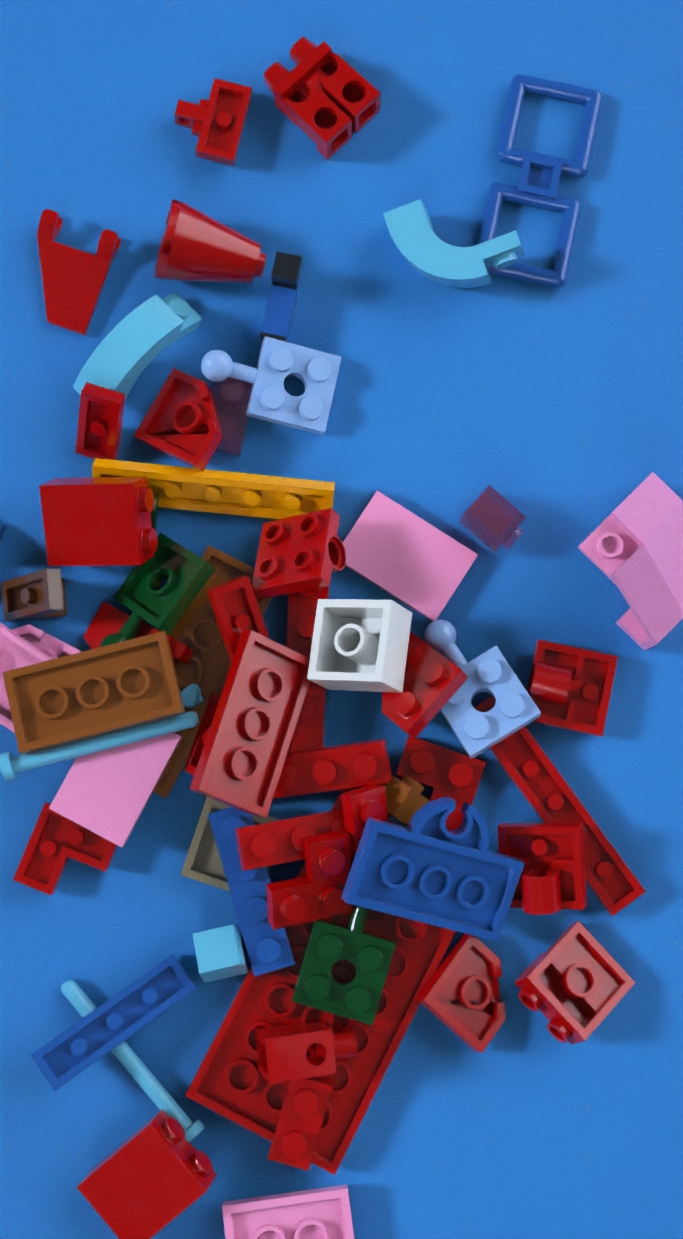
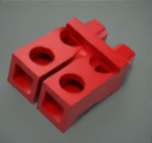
[264,37,380,160]

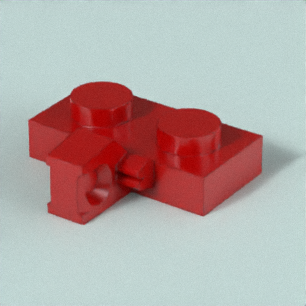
[174,78,252,166]

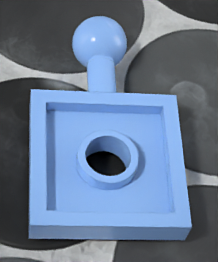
[201,336,341,435]
[424,620,541,759]

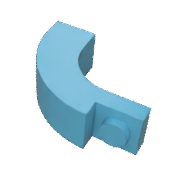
[383,199,525,288]
[73,292,203,399]

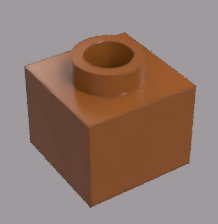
[378,774,430,826]

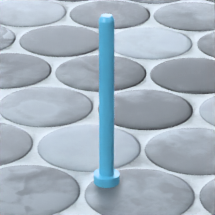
[0,711,199,782]
[61,979,205,1143]

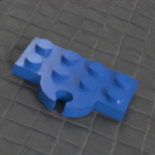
[341,797,525,942]

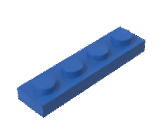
[208,807,295,977]
[31,954,196,1091]

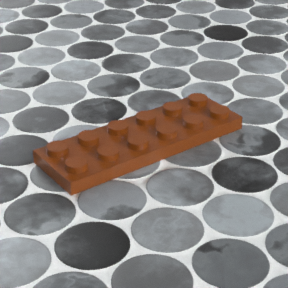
[154,545,273,799]

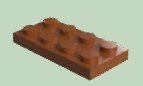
[2,631,186,755]

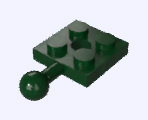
[100,533,216,647]
[292,905,396,1025]

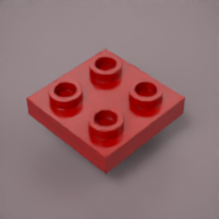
[252,508,346,599]
[526,639,618,737]
[497,823,587,915]

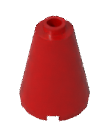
[154,199,266,283]

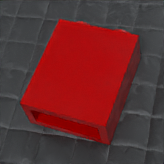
[39,476,158,566]
[77,1109,217,1239]

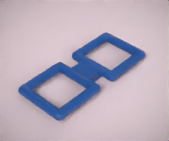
[478,74,602,288]

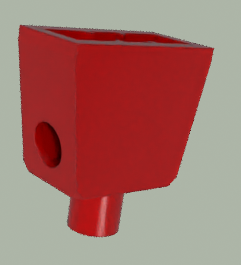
[255,1022,357,1084]

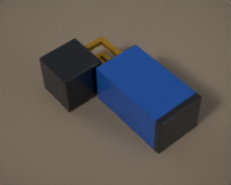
[260,252,302,344]

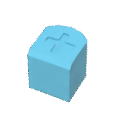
[192,924,249,983]

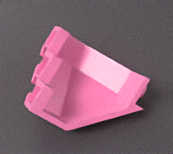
[577,472,683,651]

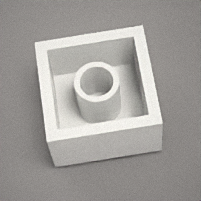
[307,599,412,693]

